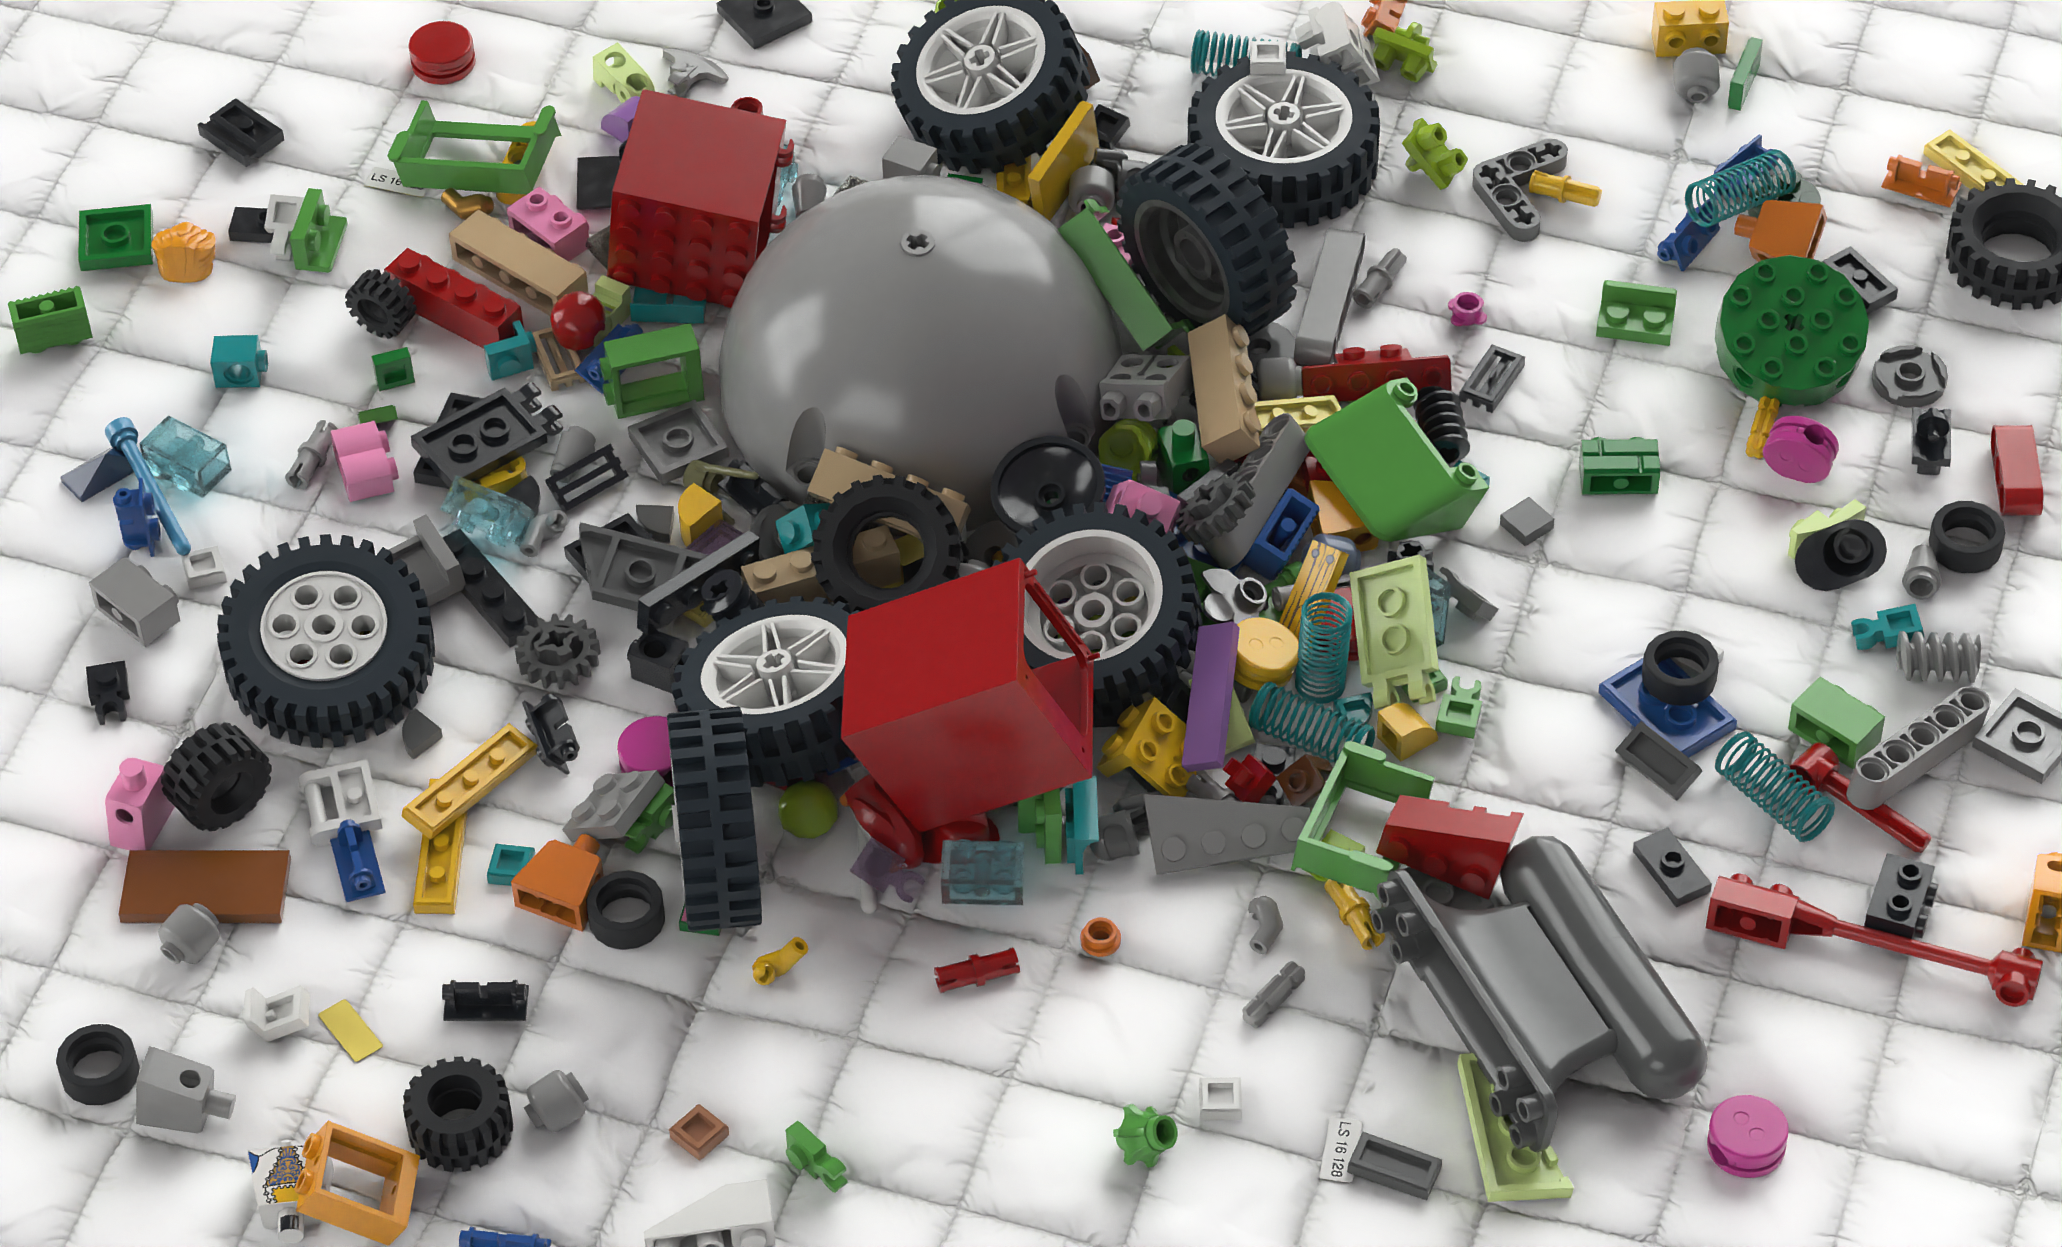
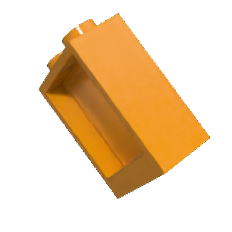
[295,1120,420,1246]

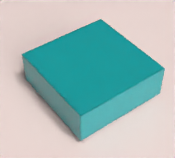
[487,843,536,886]

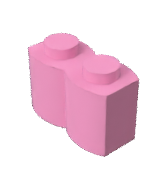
[330,421,399,502]

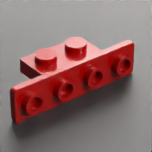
[1301,344,1452,402]

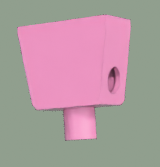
[1106,480,1180,534]
[105,758,175,850]

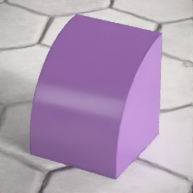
[601,96,640,143]

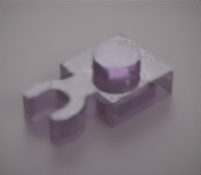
[849,836,925,903]

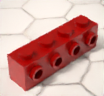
[384,248,524,349]

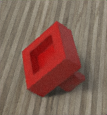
[1222,753,1276,803]

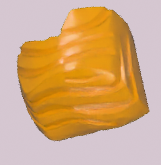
[151,222,216,283]

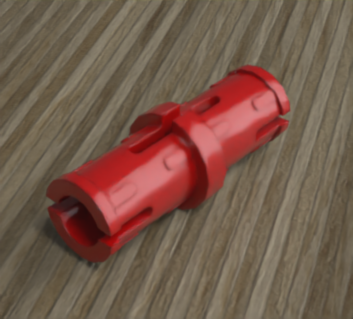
[934,947,1020,993]

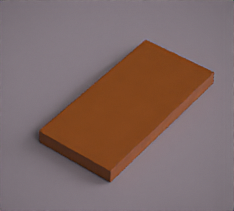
[118,850,291,923]

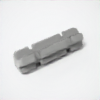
[1242,961,1305,1028]

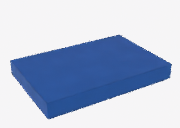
[1598,658,1737,758]

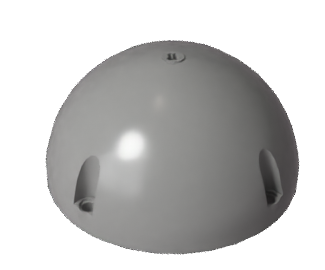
[719,175,1122,536]

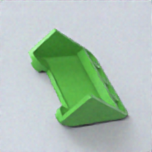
[1304,378,1490,542]

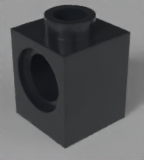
[627,630,689,694]

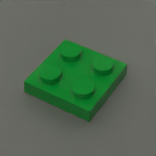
[78,204,153,271]

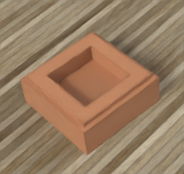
[669,1104,729,1161]

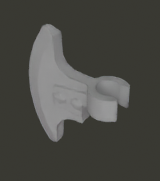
[663,48,729,97]

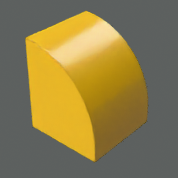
[678,483,724,551]
[1377,703,1438,762]

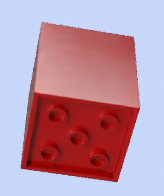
[841,558,1100,833]

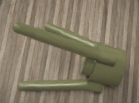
[683,460,759,526]

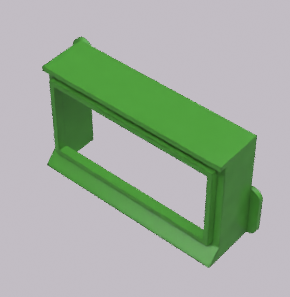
[387,100,562,195]
[1057,199,1196,351]
[1291,741,1435,901]

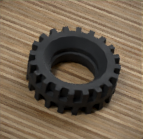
[1946,178,2062,310]
[811,475,963,613]

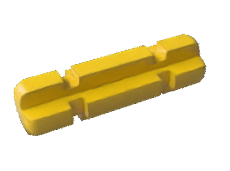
[1745,396,1780,459]

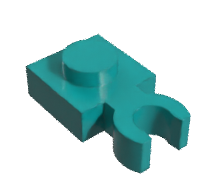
[1851,604,1925,650]

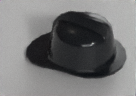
[1794,519,1887,591]

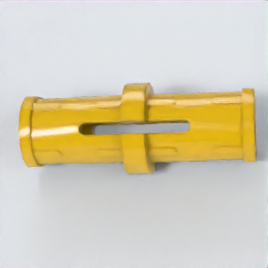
[1324,879,1386,950]

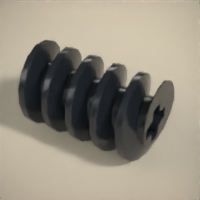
[1413,386,1470,465]
[701,569,765,622]

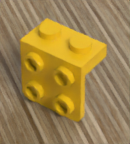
[1096,697,1197,797]

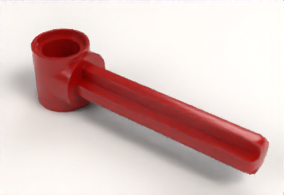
[1786,743,1931,853]

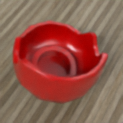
[550,291,606,351]

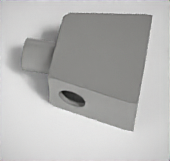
[136,1046,236,1134]

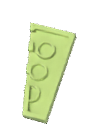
[1457,1053,1574,1202]

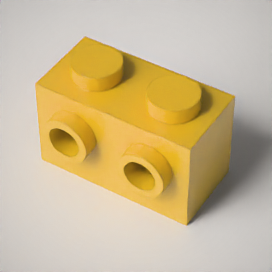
[1651,0,1729,57]

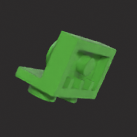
[290,188,348,273]
[1596,280,1677,346]
[1018,788,1062,864]

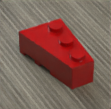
[1376,795,1524,900]

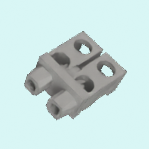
[1099,354,1194,421]

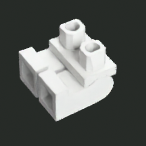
[1295,1,1380,87]

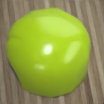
[778,780,838,839]

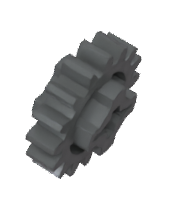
[1176,472,1256,545]
[515,614,601,690]

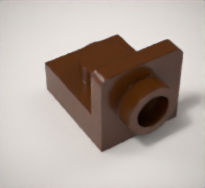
[1276,754,1333,807]

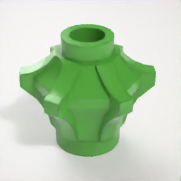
[1113,1104,1178,1168]

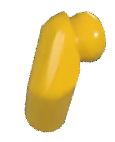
[752,937,808,985]

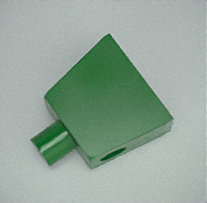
[1156,419,1210,495]

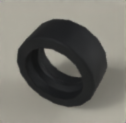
[1929,501,2006,573]
[1642,630,1719,706]
[586,870,665,950]
[56,1024,140,1105]

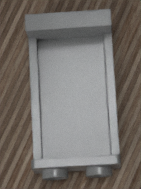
[307,514,466,635]

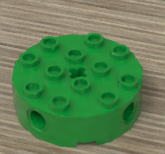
[1714,255,1869,407]

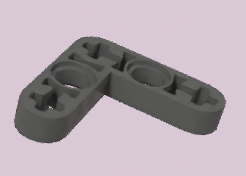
[1472,139,1568,242]

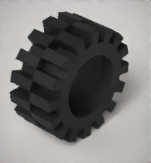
[345,269,417,339]

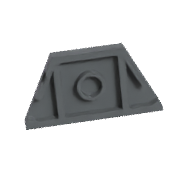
[579,522,708,611]

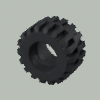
[161,722,272,832]
[402,1056,513,1172]

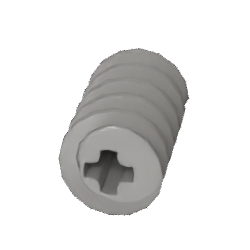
[1896,631,1981,683]

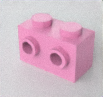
[507,186,590,261]

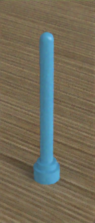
[105,417,191,556]

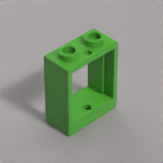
[599,323,705,419]

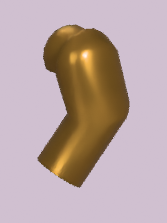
[441,188,494,220]

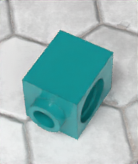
[210,335,268,388]

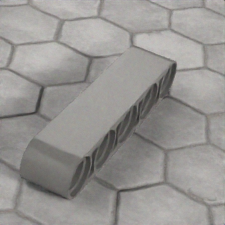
[1294,228,1366,366]
[1200,413,1310,569]
[1846,686,1991,810]

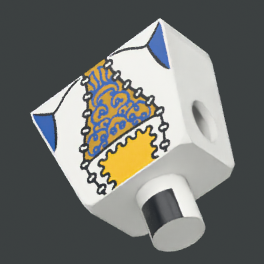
[247,1145,334,1243]

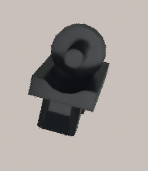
[1911,407,1951,475]

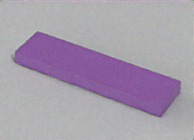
[1182,622,1240,772]

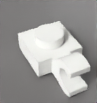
[264,194,305,261]

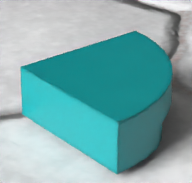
[1333,692,1373,738]

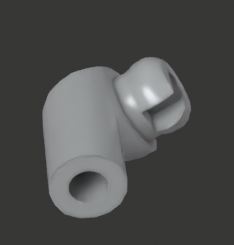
[520,510,568,557]
[1248,896,1283,954]

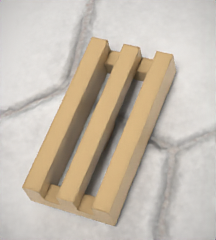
[532,327,587,391]

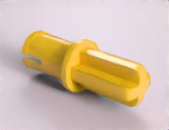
[1529,170,1602,207]

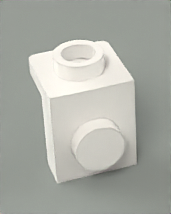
[242,985,310,1042]

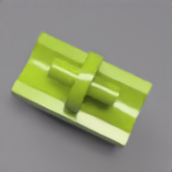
[1373,22,1438,83]
[1402,118,1468,190]

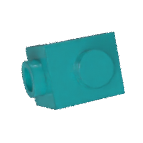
[484,320,537,381]
[775,503,831,554]

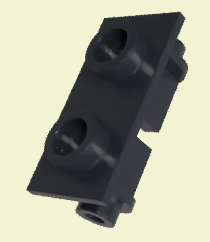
[717,458,789,518]
[522,694,580,775]
[442,980,529,1021]

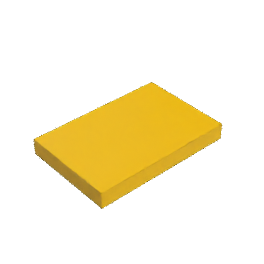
[1028,100,1100,221]

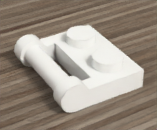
[298,759,383,847]

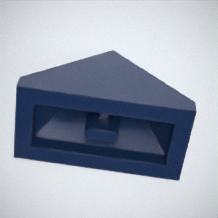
[60,446,133,502]

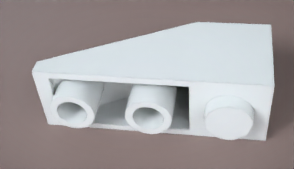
[643,1179,776,1247]

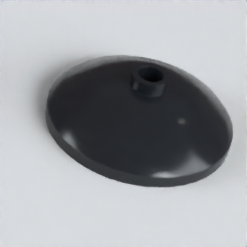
[990,436,1106,535]

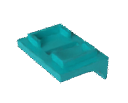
[630,286,707,324]
[1065,776,1099,875]

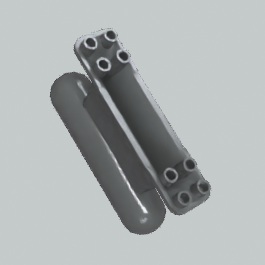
[1371,836,1708,1152]

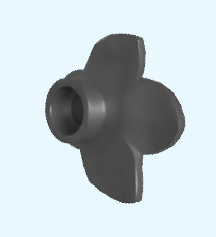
[1201,569,1267,624]

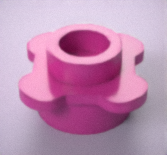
[1448,292,1487,326]

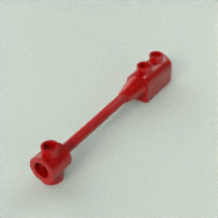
[1705,873,2043,1007]

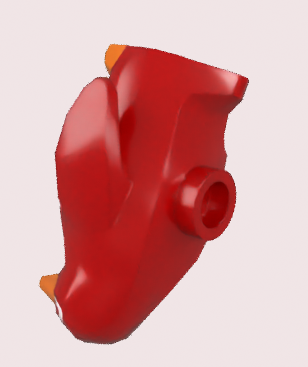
[839,773,925,873]

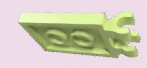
[1349,555,1439,709]

